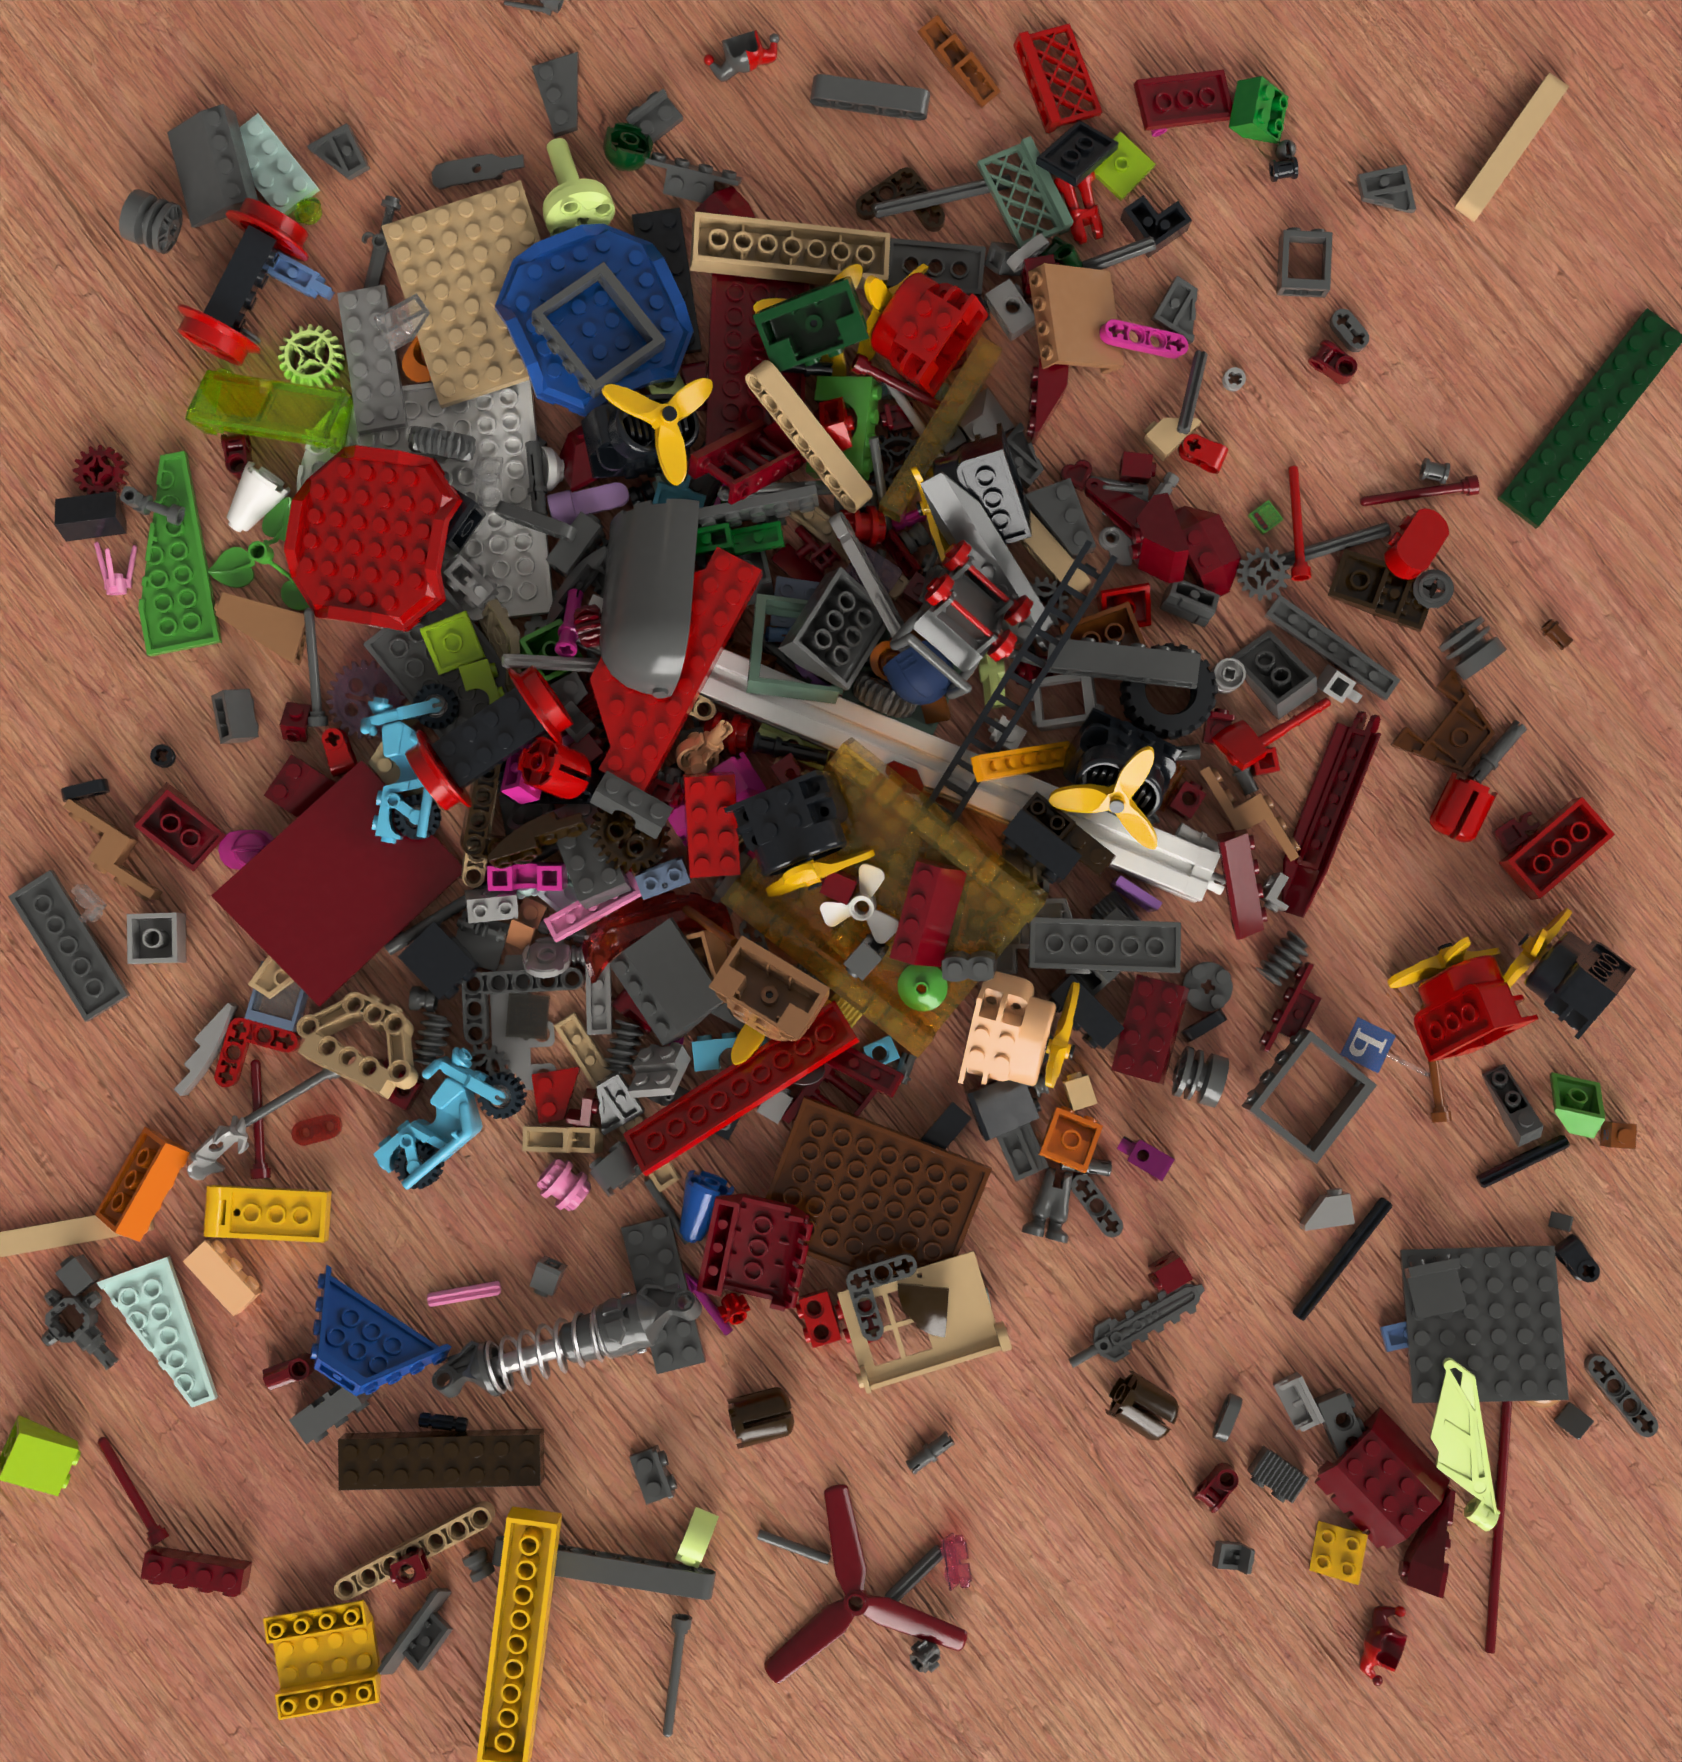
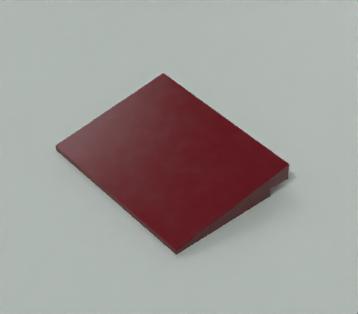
[211,760,462,1007]

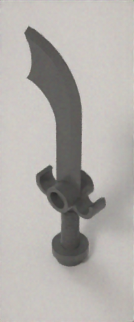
[362,195,401,310]

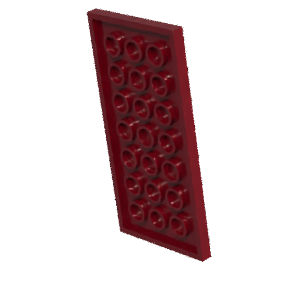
[705,273,809,467]

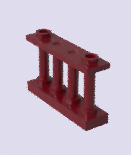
[688,419,802,505]
[782,1064,882,1124]

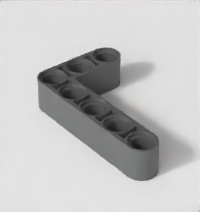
[461,967,586,1045]

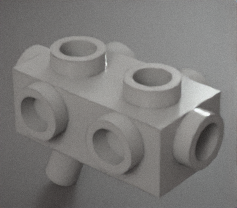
[443,555,499,610]

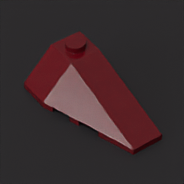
[1398,1485,1456,1598]

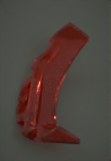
[581,891,735,984]

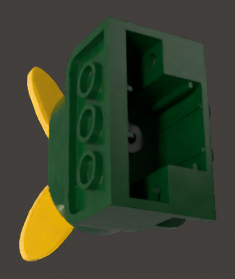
[753,264,869,376]

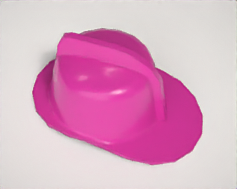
[218,830,274,870]

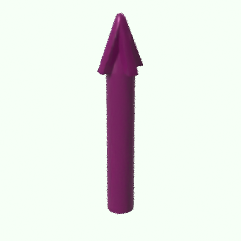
[684,1273,733,1336]

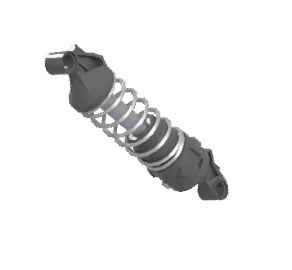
[432,1283,702,1398]

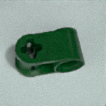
[1038,236,1083,268]

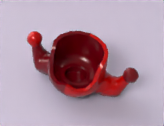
[1359,1606,1407,1686]

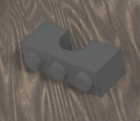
[590,771,674,839]

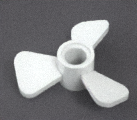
[820,863,899,944]

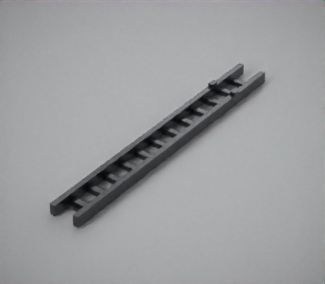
[914,540,1118,841]

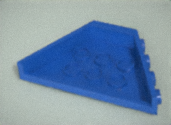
[310,1265,452,1396]

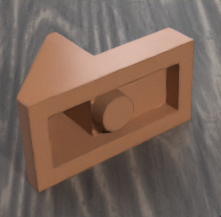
[506,897,548,950]

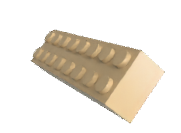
[690,212,890,289]

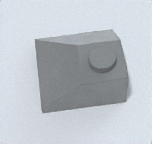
[953,388,1015,443]

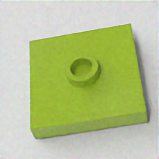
[1094,131,1156,201]
[420,611,486,676]

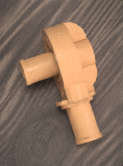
[676,720,733,774]

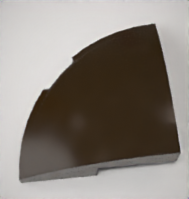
[898,1283,949,1337]

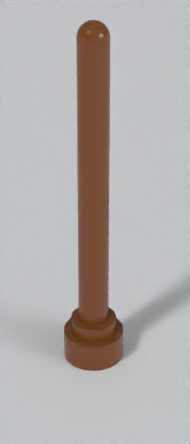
[1421,1005,1452,1123]

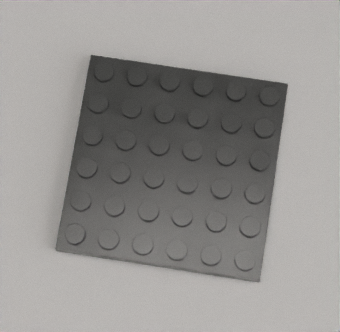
[1400,1246,1569,1403]

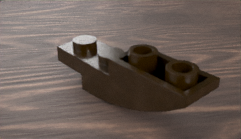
[1022,791,1116,876]
[487,811,588,869]

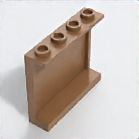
[1028,263,1124,374]

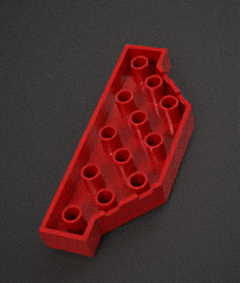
[590,547,763,793]

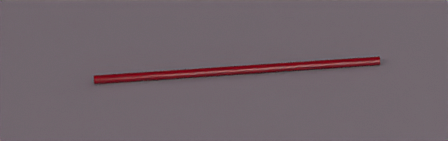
[1485,1401,1512,1654]

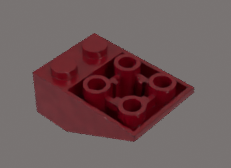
[1027,358,1069,445]

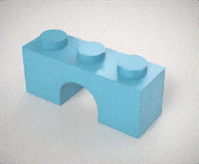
[692,1032,768,1072]

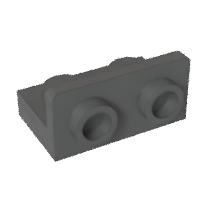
[626,89,683,144]
[629,1445,677,1505]

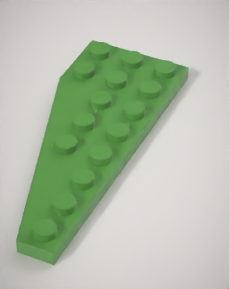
[138,451,222,657]

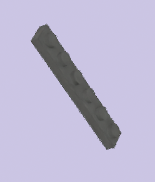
[1264,595,1400,701]

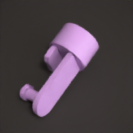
[547,482,629,525]

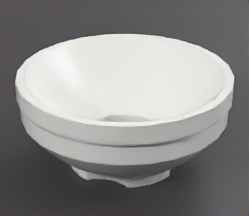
[541,446,565,491]

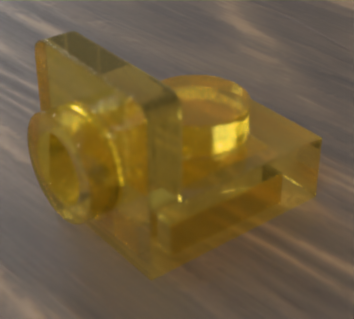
[826,916,870,960]

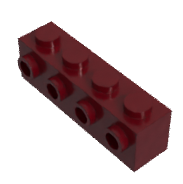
[140,1546,252,1597]

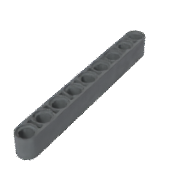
[492,1536,716,1600]

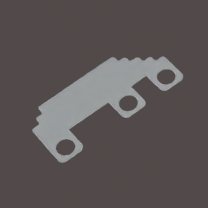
[490,955,556,1090]

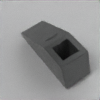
[1482,1064,1544,1147]

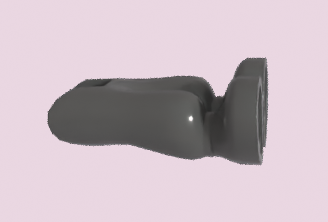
[1021,1167,1073,1243]

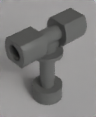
[120,486,185,526]

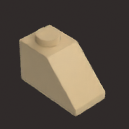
[1143,418,1201,461]

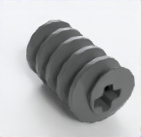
[1255,931,1309,986]
[412,1011,453,1065]
[603,1019,644,1074]

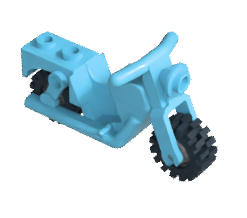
[360,683,460,844]
[373,1047,527,1190]

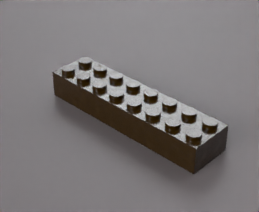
[338,1429,545,1490]

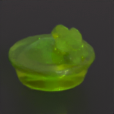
[295,197,323,225]

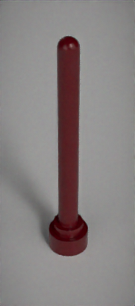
[850,353,958,418]
[1360,475,1480,506]
[250,1059,271,1179]
[98,1437,170,1547]

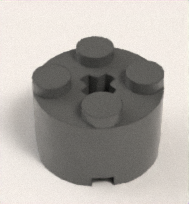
[589,1141,642,1197]

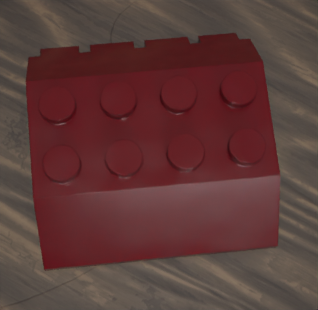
[696,1194,813,1311]
[1315,1407,1450,1549]

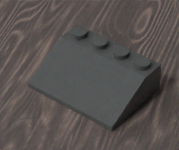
[167,104,258,228]
[778,567,887,691]
[609,918,724,1046]

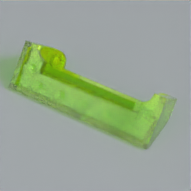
[185,368,353,454]

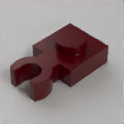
[1492,812,1540,852]

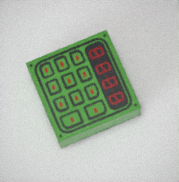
[1248,500,1283,535]

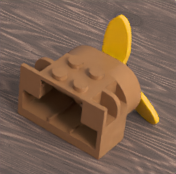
[709,936,831,1065]

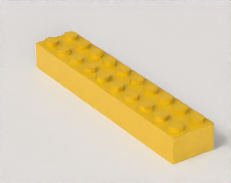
[476,1506,562,1762]

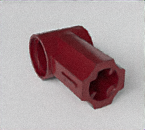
[611,988,652,1033]
[262,1353,315,1390]

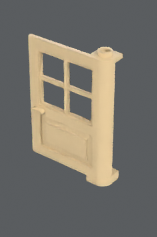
[837,1251,1012,1394]

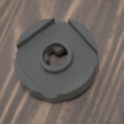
[1182,962,1233,1011]

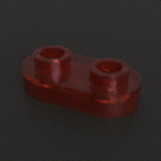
[291,1114,343,1146]

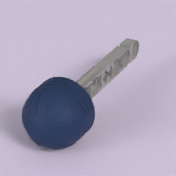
[829,512,954,705]

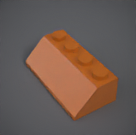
[95,1127,190,1242]

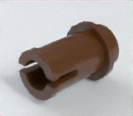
[1541,619,1573,650]

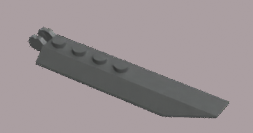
[920,472,1054,656]

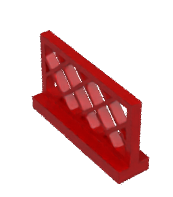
[1013,23,1102,134]

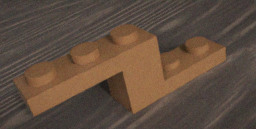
[1200,766,1301,861]
[63,799,162,901]

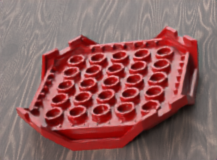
[284,445,463,632]

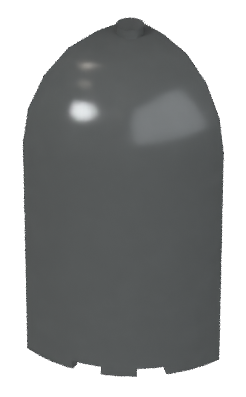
[599,499,700,699]

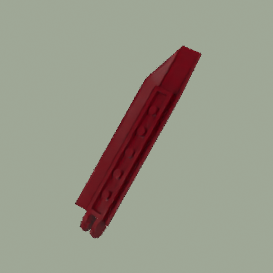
[1282,711,1381,918]

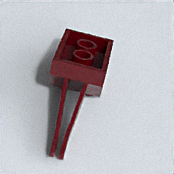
[1084,478,1189,584]

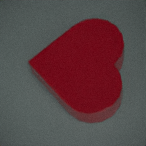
[1060,460,1092,492]

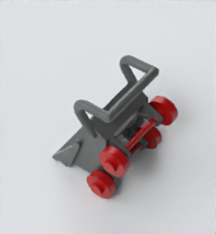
[890,540,1033,699]

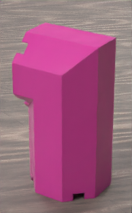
[668,752,767,848]

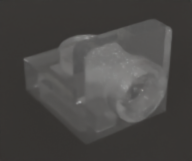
[71,884,107,923]

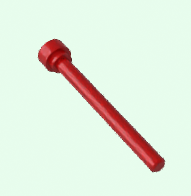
[1288,465,1311,581]

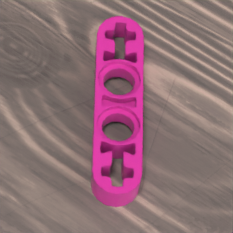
[1099,319,1188,359]

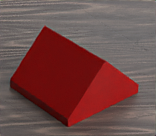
[1096,582,1151,627]

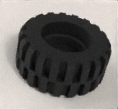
[1119,643,1218,740]

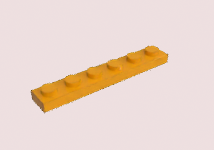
[970,741,1070,782]

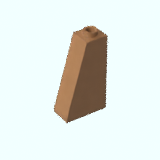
[215,592,306,666]

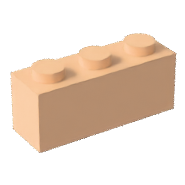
[183,1238,262,1316]

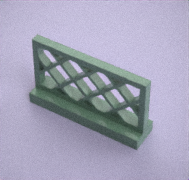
[976,136,1074,249]

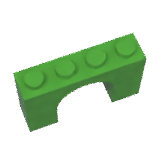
[806,376,882,480]

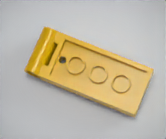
[203,1185,332,1243]

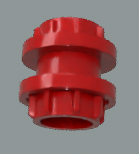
[835,505,886,549]
[703,711,754,757]

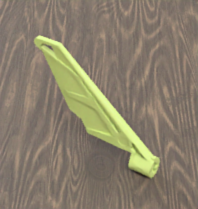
[1430,1357,1500,1532]

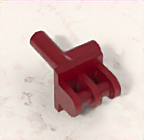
[794,525,841,574]

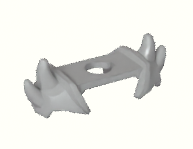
[187,1115,249,1180]

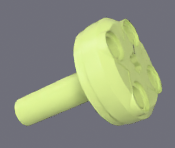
[542,138,615,236]

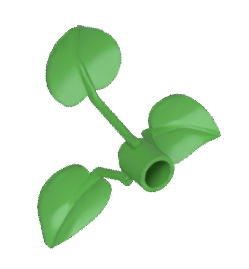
[208,497,310,611]

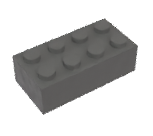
[548,803,632,909]

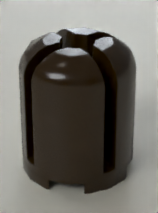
[1105,1370,1179,1441]
[727,1387,794,1449]

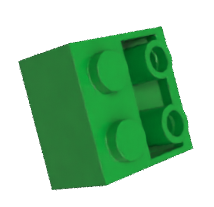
[1229,76,1288,144]

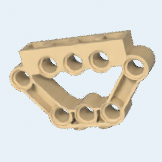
[296,992,418,1099]

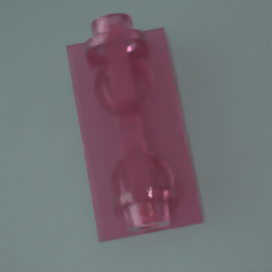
[941,1533,972,1591]

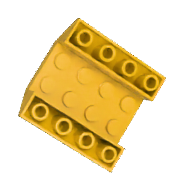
[263,1600,381,1720]

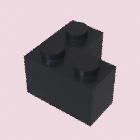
[1120,195,1192,258]

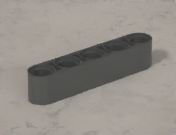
[810,74,930,121]

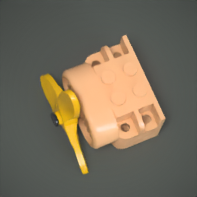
[958,971,1080,1088]

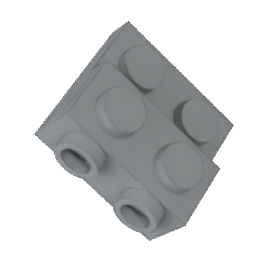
[628,1042,691,1098]

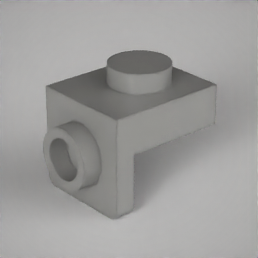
[1259,872,1289,913]

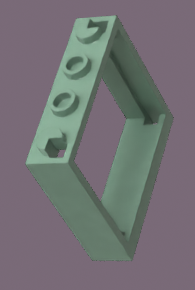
[746,594,843,704]

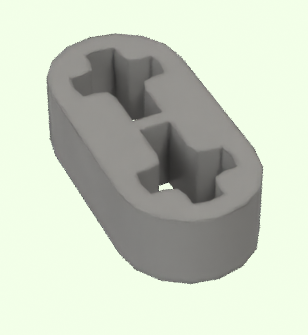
[1006,233,1050,273]

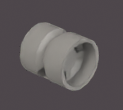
[1210,658,1246,694]

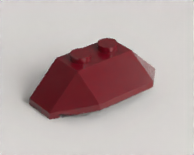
[1175,506,1242,597]

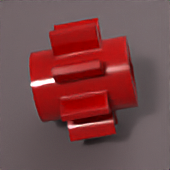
[717,1293,751,1325]

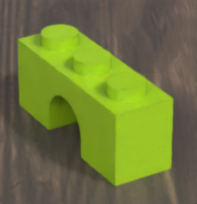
[458,659,505,705]

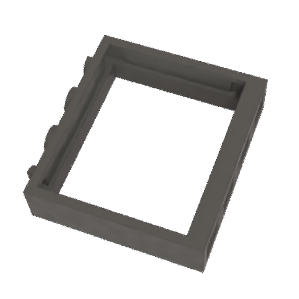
[531,262,666,399]
[1242,1028,1377,1164]

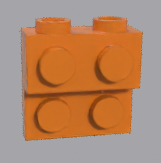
[1038,1106,1103,1173]

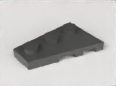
[532,52,579,138]

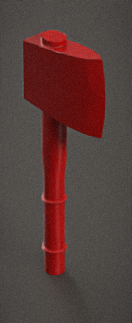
[1212,697,1331,771]

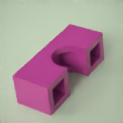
[487,862,568,891]

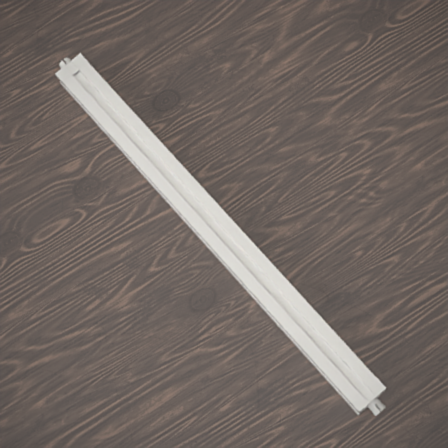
[576,595,1226,903]

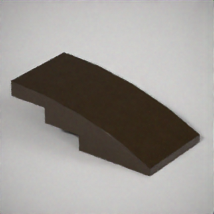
[1328,549,1437,632]

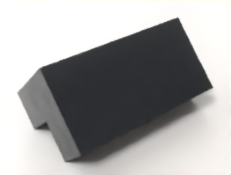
[54,491,127,542]

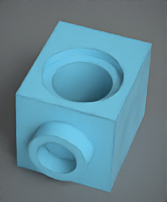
[863,1035,900,1065]

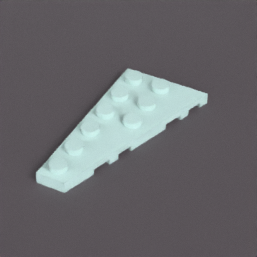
[96,1256,218,1407]

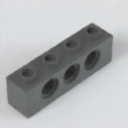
[1314,1388,1365,1460]

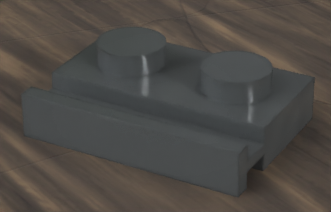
[996,1123,1049,1181]

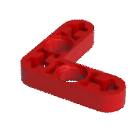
[214,1017,301,1087]

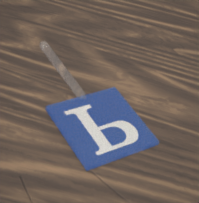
[1340,1017,1430,1077]

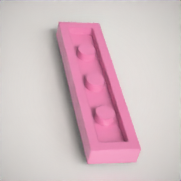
[543,872,642,943]

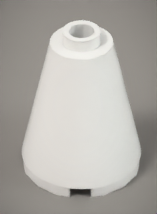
[226,461,290,532]

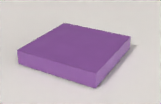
[1110,875,1162,912]

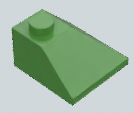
[1550,1072,1605,1139]

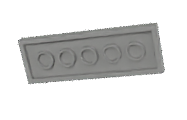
[337,284,408,435]

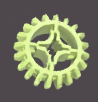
[278,324,345,392]

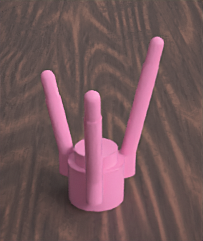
[94,542,137,595]

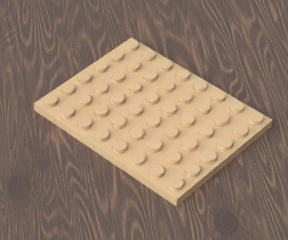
[381,180,541,409]

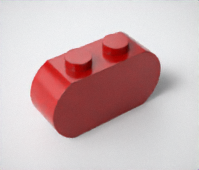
[1384,508,1449,580]

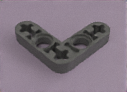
[846,1253,917,1341]

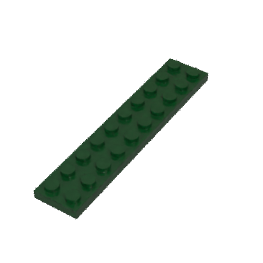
[1498,308,1682,529]

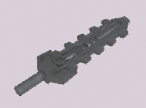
[1068,1284,1205,1368]

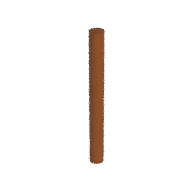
[682,905,739,948]

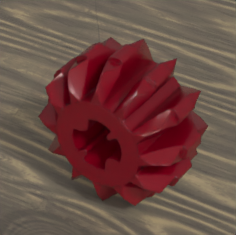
[574,604,602,648]

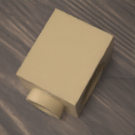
[1062,1071,1097,1111]

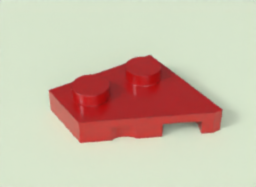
[531,1067,580,1123]

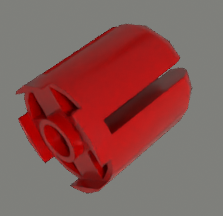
[517,737,592,799]
[1430,772,1498,843]

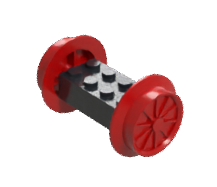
[177,198,309,366]
[405,665,574,811]

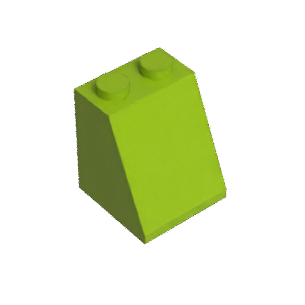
[0,1415,81,1496]

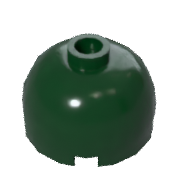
[603,123,653,171]

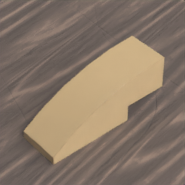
[522,1126,603,1153]

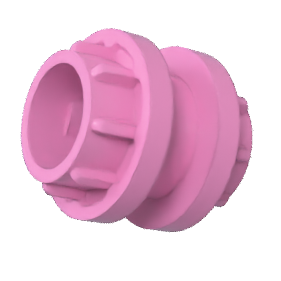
[537,1159,591,1211]

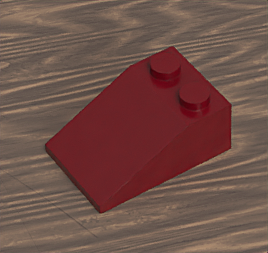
[263,754,336,817]
[134,782,226,872]

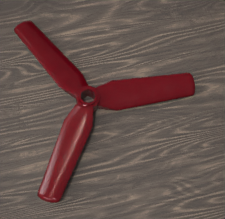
[764,1484,967,1684]

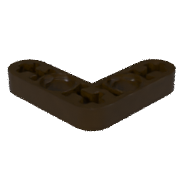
[856,167,945,232]

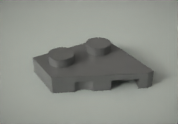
[307,123,370,180]
[1151,276,1198,344]

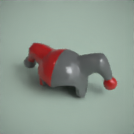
[704,30,780,82]

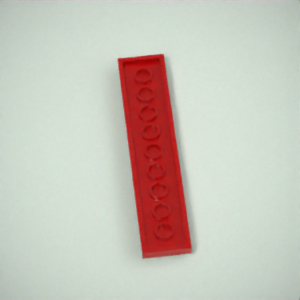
[623,1000,860,1176]

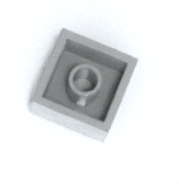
[127,912,186,964]

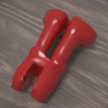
[1053,171,1104,245]

